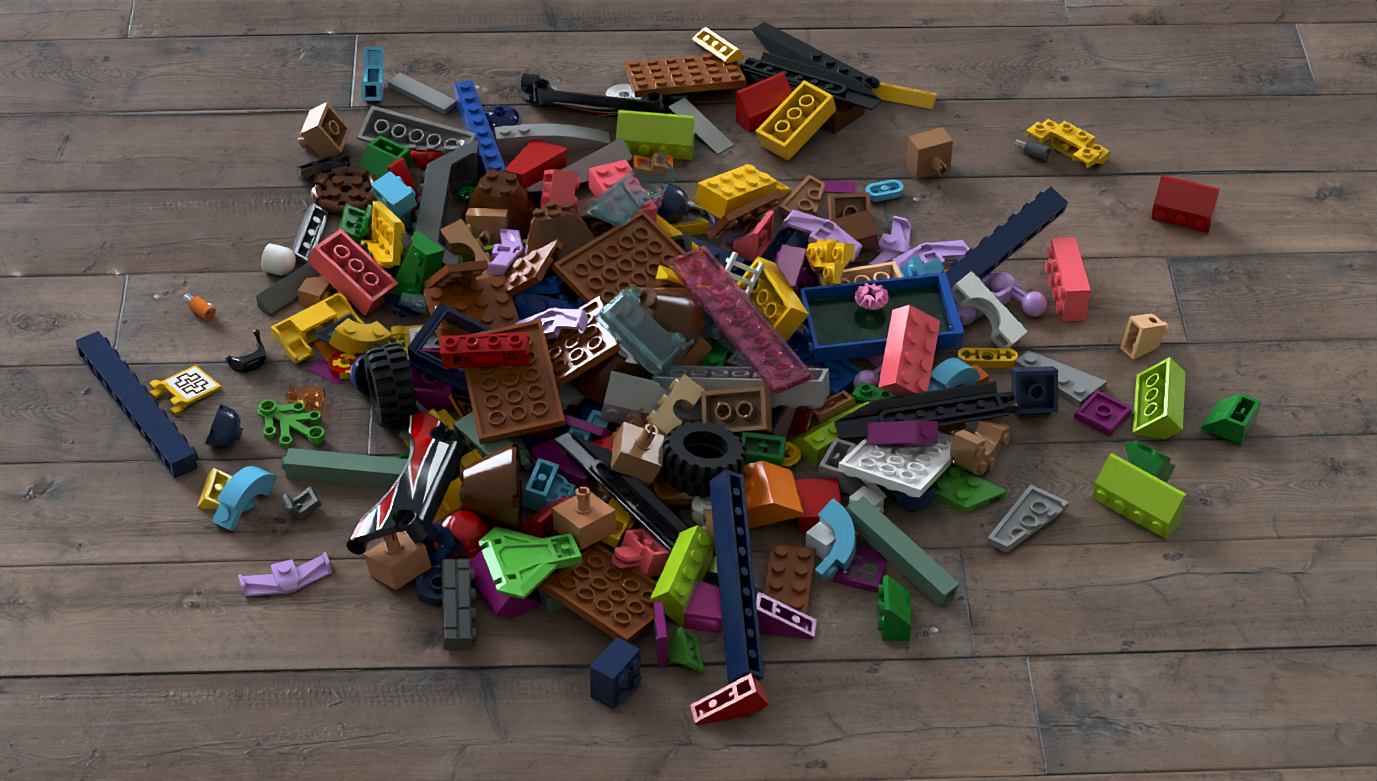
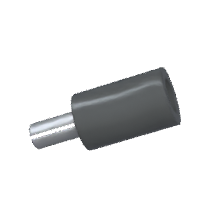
[1015,140,1051,161]

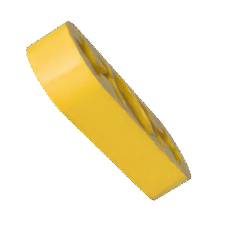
[957,348,1018,369]

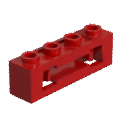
[440,332,530,369]

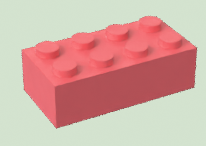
[589,160,657,227]
[540,169,580,209]
[307,229,399,316]
[1045,237,1091,322]
[878,305,940,396]

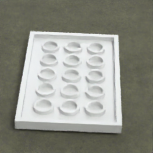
[838,431,954,497]

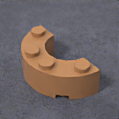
[950,418,1011,475]

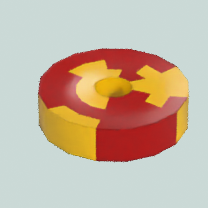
[328,351,359,379]

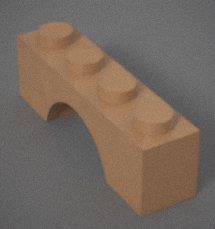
[440,219,500,280]
[298,276,338,308]

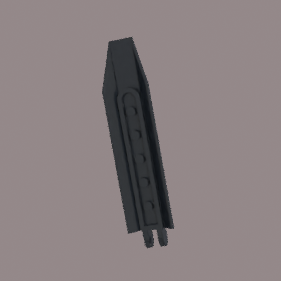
[752,22,880,91]
[739,52,882,111]
[834,381,1019,440]
[554,432,690,553]

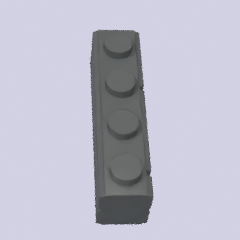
[441,559,476,650]

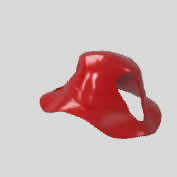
[434,510,498,563]

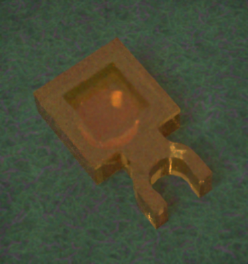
[285,385,326,408]

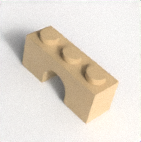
[646,374,705,439]

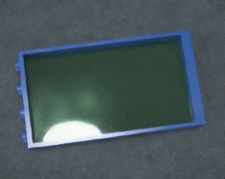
[798,273,964,363]

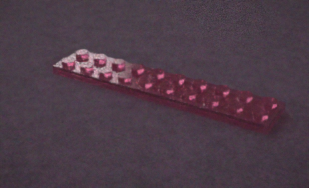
[669,245,812,395]

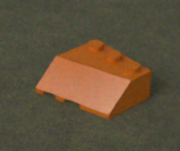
[743,461,804,529]

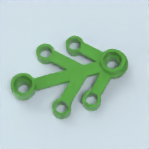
[257,400,325,449]

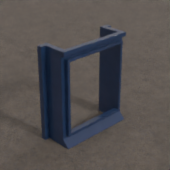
[408,301,493,396]

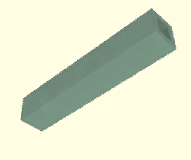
[282,448,408,489]
[846,496,960,608]

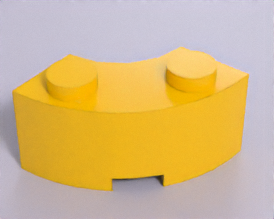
[329,318,392,354]

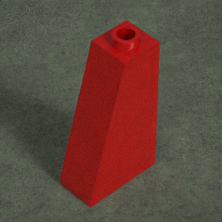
[504,139,568,189]

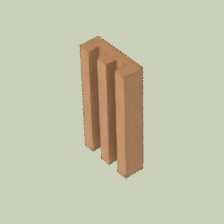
[808,390,856,424]

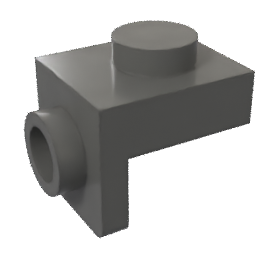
[283,486,322,520]

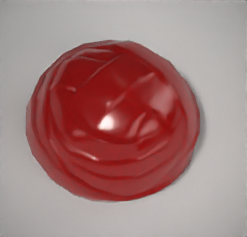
[410,150,442,170]

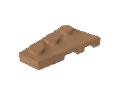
[778,175,825,216]

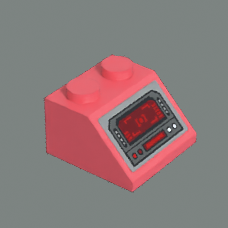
[733,210,774,262]

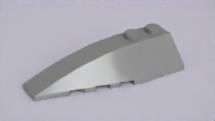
[357,105,477,151]
[493,124,611,157]
[525,138,633,195]
[600,371,702,428]

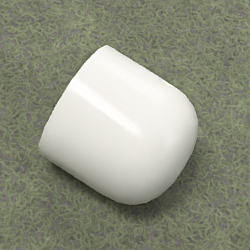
[261,243,296,276]

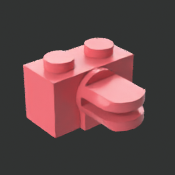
[611,528,670,577]

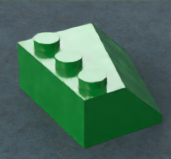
[391,231,445,308]

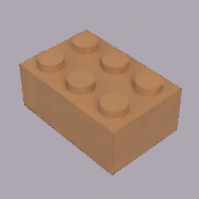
[701,386,772,436]

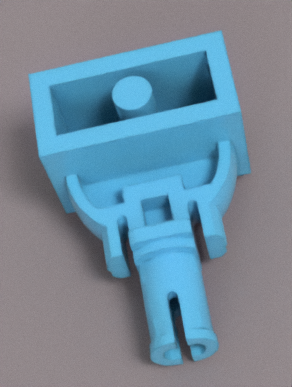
[371,171,417,231]
[522,458,580,511]

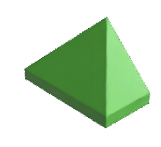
[667,627,704,673]

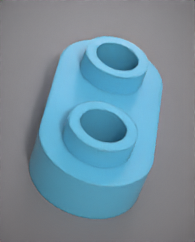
[865,180,903,202]

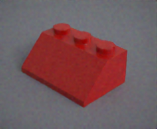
[736,72,792,133]
[1151,175,1220,233]

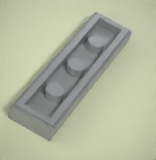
[388,73,457,115]

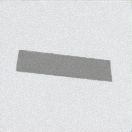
[669,98,734,154]

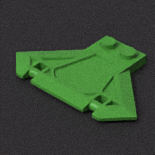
[478,526,582,599]

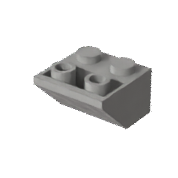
[818,437,865,495]

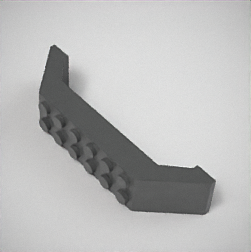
[410,141,480,269]

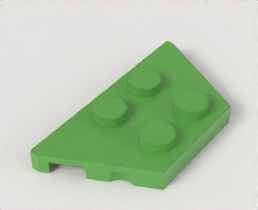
[935,464,1006,514]

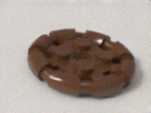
[311,166,378,215]

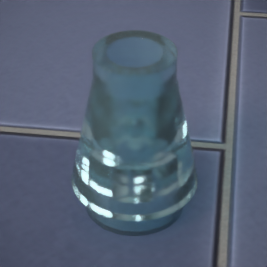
[400,292,426,314]

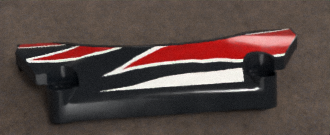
[520,73,689,117]
[346,411,467,555]

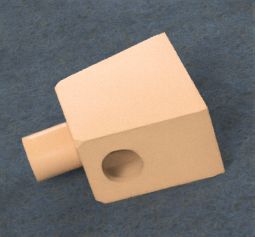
[1120,314,1169,360]

